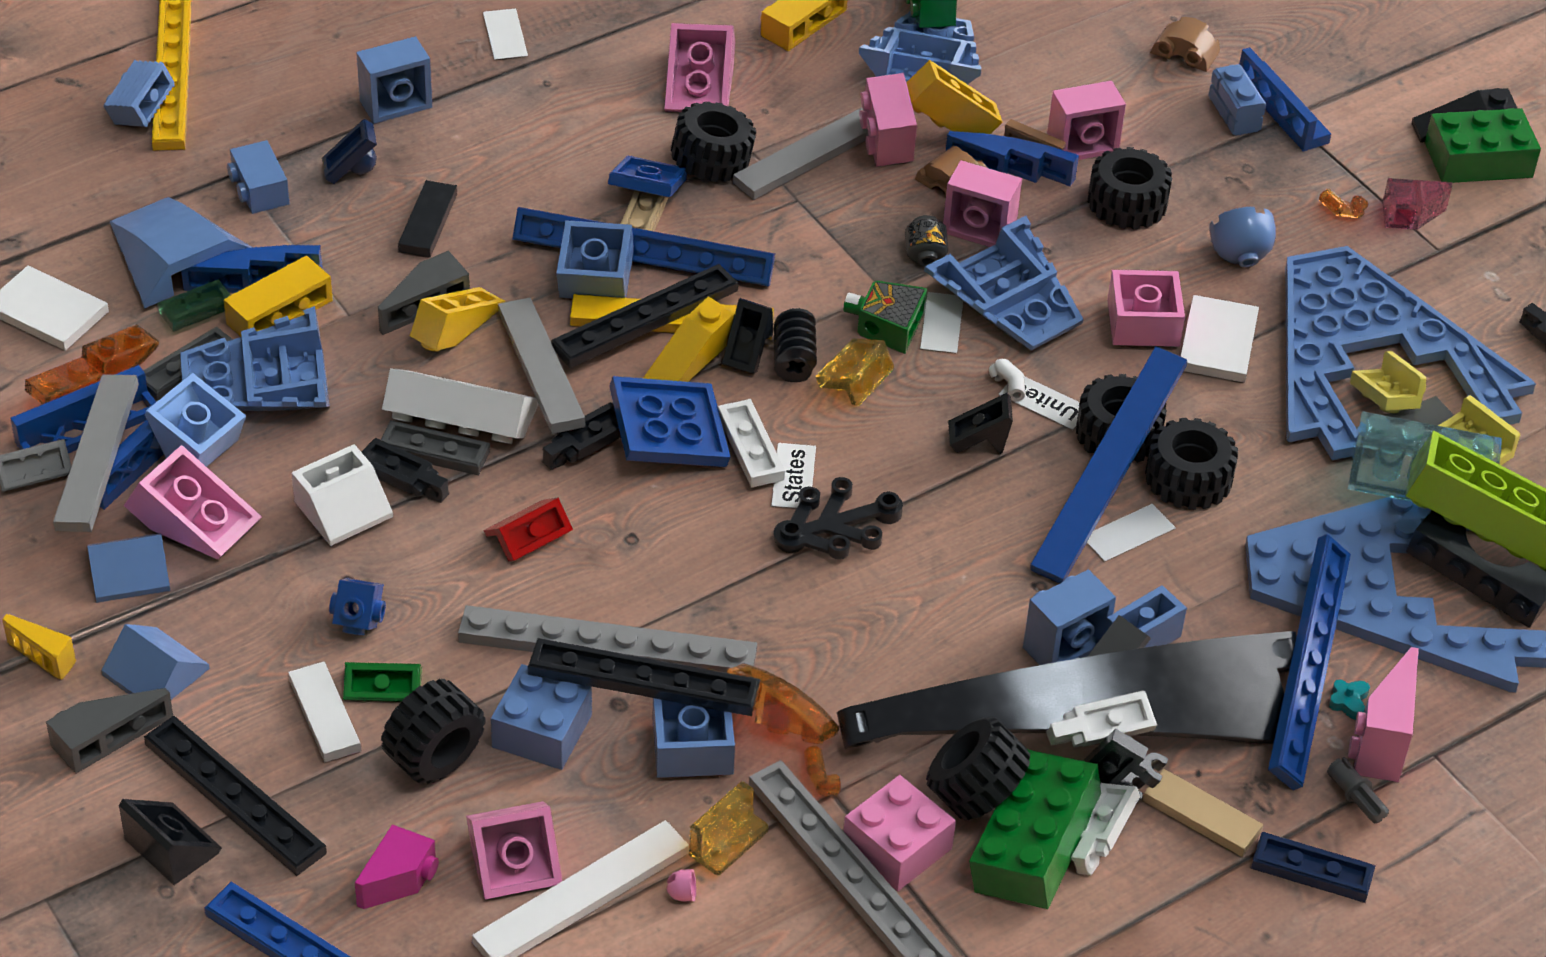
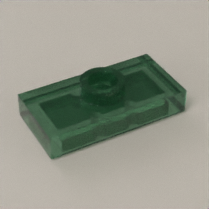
[157,279,231,332]

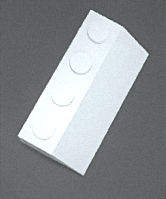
[382,368,538,444]

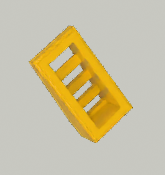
[2,614,76,680]

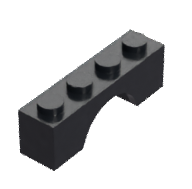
[1406,510,1546,628]

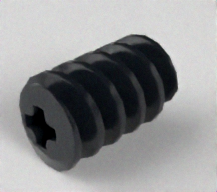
[773,308,817,382]

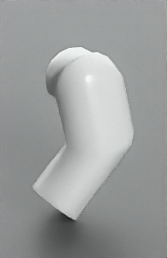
[989,359,1025,401]

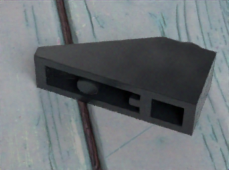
[1411,88,1517,143]

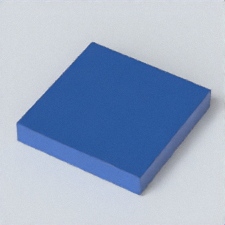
[608,155,687,197]

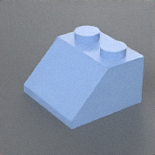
[145,373,246,467]

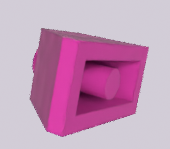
[355,824,439,909]

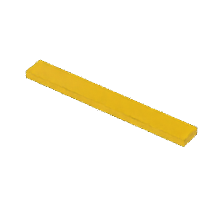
[152,0,192,151]

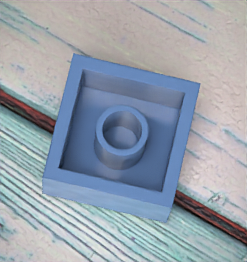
[356,36,432,124]
[556,220,634,299]
[1023,569,1116,665]
[491,664,592,770]
[652,698,735,778]

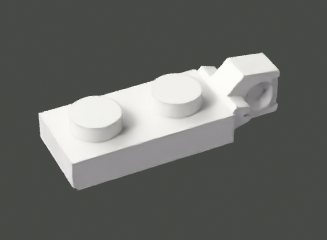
[1046,690,1157,747]
[1071,783,1140,876]

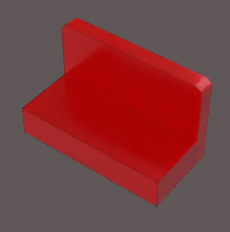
[483,497,573,562]

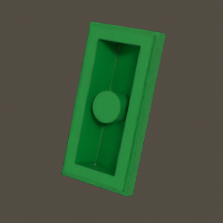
[343,662,422,702]

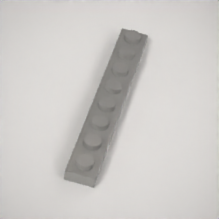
[458,605,757,677]
[749,760,953,957]

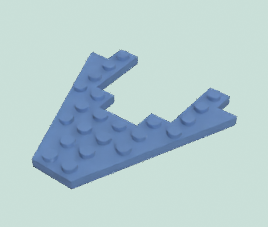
[1285,246,1536,460]
[1245,492,1546,692]

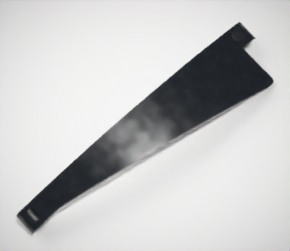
[837,631,1297,749]

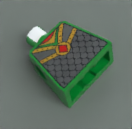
[843,281,927,354]

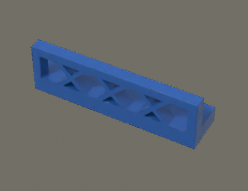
[1239,47,1331,151]
[10,365,156,454]
[100,420,164,510]

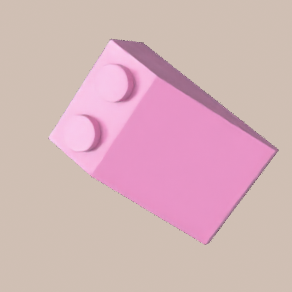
[664,23,735,112]
[124,445,262,559]
[1348,647,1419,782]

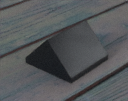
[119,799,222,885]

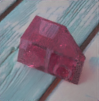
[1382,178,1452,230]

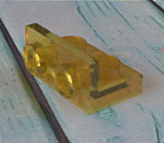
[815,338,894,406]
[689,781,768,875]

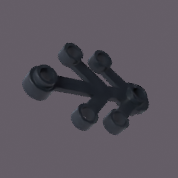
[773,477,903,559]

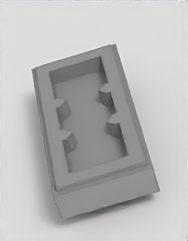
[0,439,72,492]

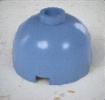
[1209,207,1276,267]

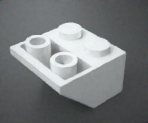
[292,444,393,546]

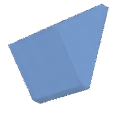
[87,533,170,603]
[101,624,210,700]

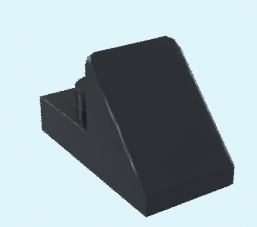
[722,298,773,374]
[948,393,1013,454]

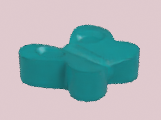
[1329,679,1370,720]

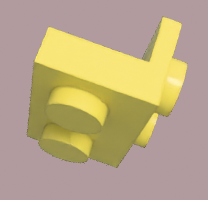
[1350,351,1426,413]
[1436,395,1520,465]

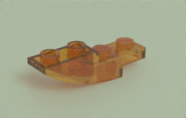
[25,324,159,405]
[708,663,839,744]

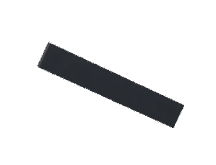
[551,264,738,368]
[528,638,760,716]
[144,716,327,876]

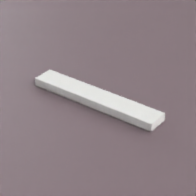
[472,820,689,957]

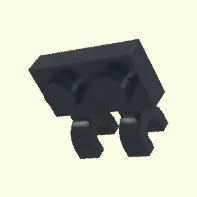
[1083,729,1168,804]

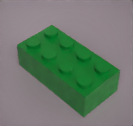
[969,750,1101,909]

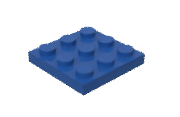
[609,376,731,467]

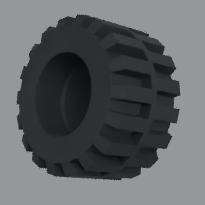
[671,102,756,182]
[1087,147,1172,229]
[1076,374,1167,463]
[1145,418,1238,510]
[381,679,486,784]
[926,716,1030,820]

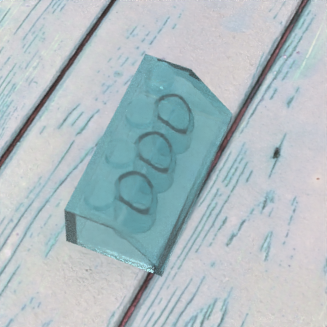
[1347,411,1502,502]

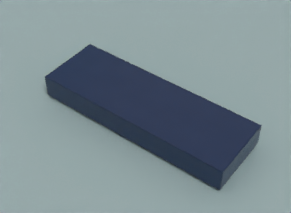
[1251,832,1376,903]

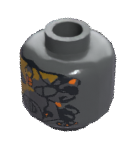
[905,215,948,266]

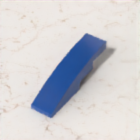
[946,131,1079,186]
[181,245,323,293]

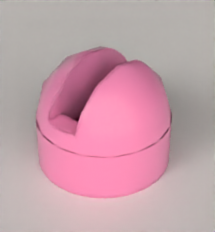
[667,869,696,902]

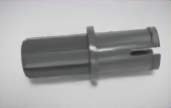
[1327,757,1389,823]

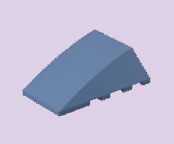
[859,11,981,84]
[110,197,253,309]
[924,216,1084,350]
[180,306,330,411]

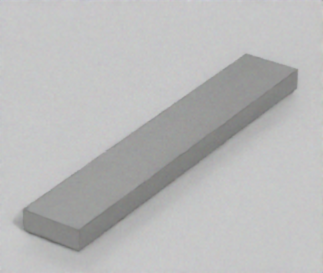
[733,108,869,200]
[498,297,585,434]
[53,375,139,532]

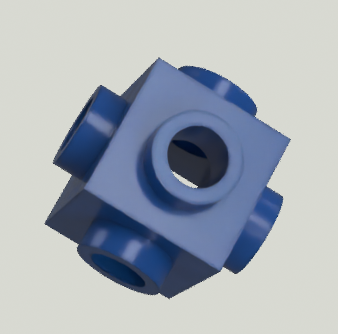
[329,578,386,635]

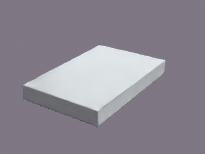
[0,265,109,351]
[1180,295,1259,383]

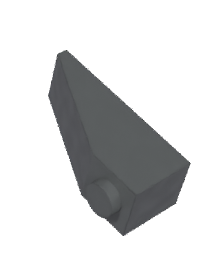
[378,250,470,335]
[46,688,173,774]

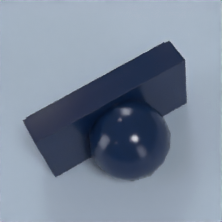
[322,119,377,184]

